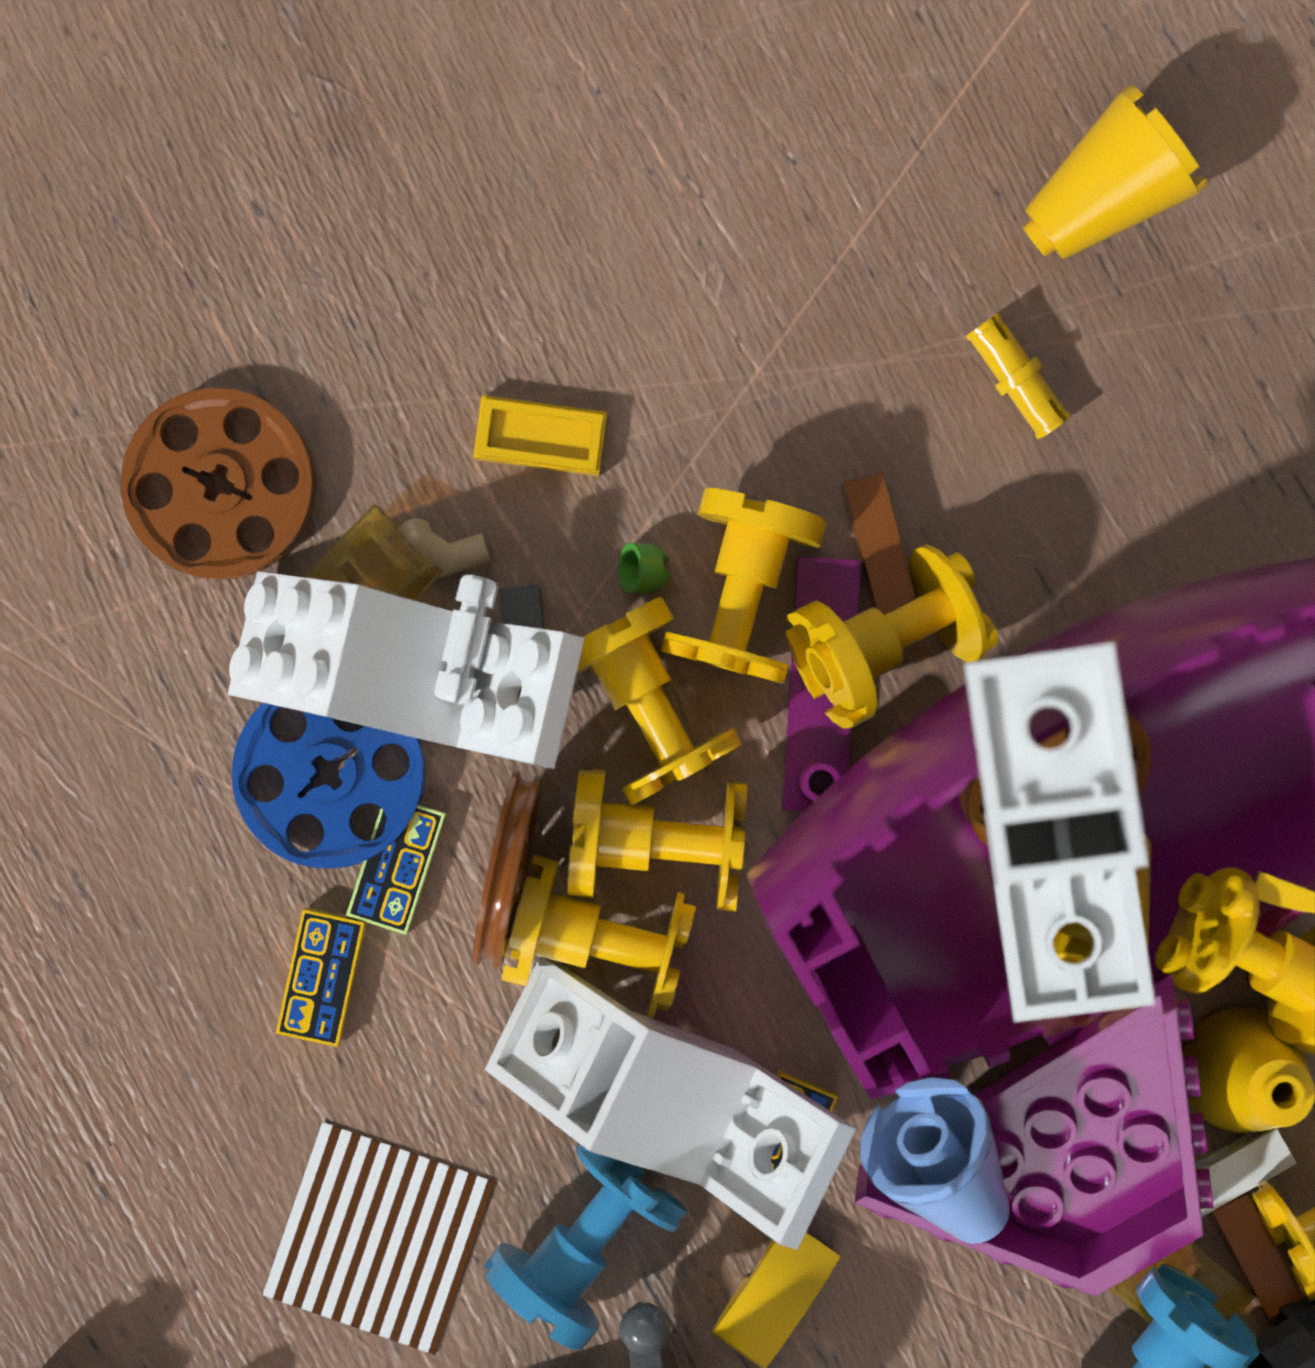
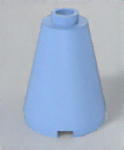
[860,1077,1010,1244]

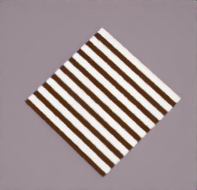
[263,1122,495,1355]

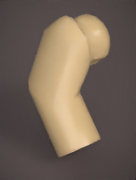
[397,518,492,578]

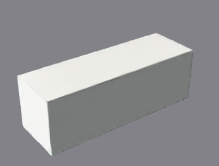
[1195,1128,1297,1218]

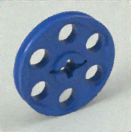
[232,703,426,869]

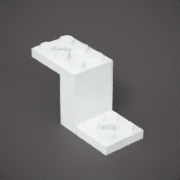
[227,571,584,769]
[965,643,1155,1022]
[485,957,856,1249]

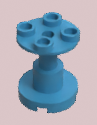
[483,1143,687,1350]
[1132,1264,1260,1368]

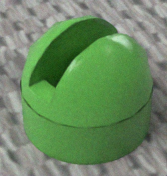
[618,543,671,594]

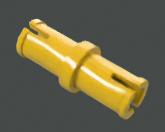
[965,312,1072,440]

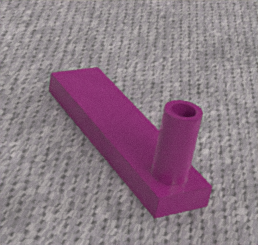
[781,556,862,812]

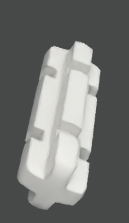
[434,575,498,704]

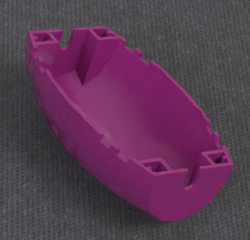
[747,557,1315,1099]

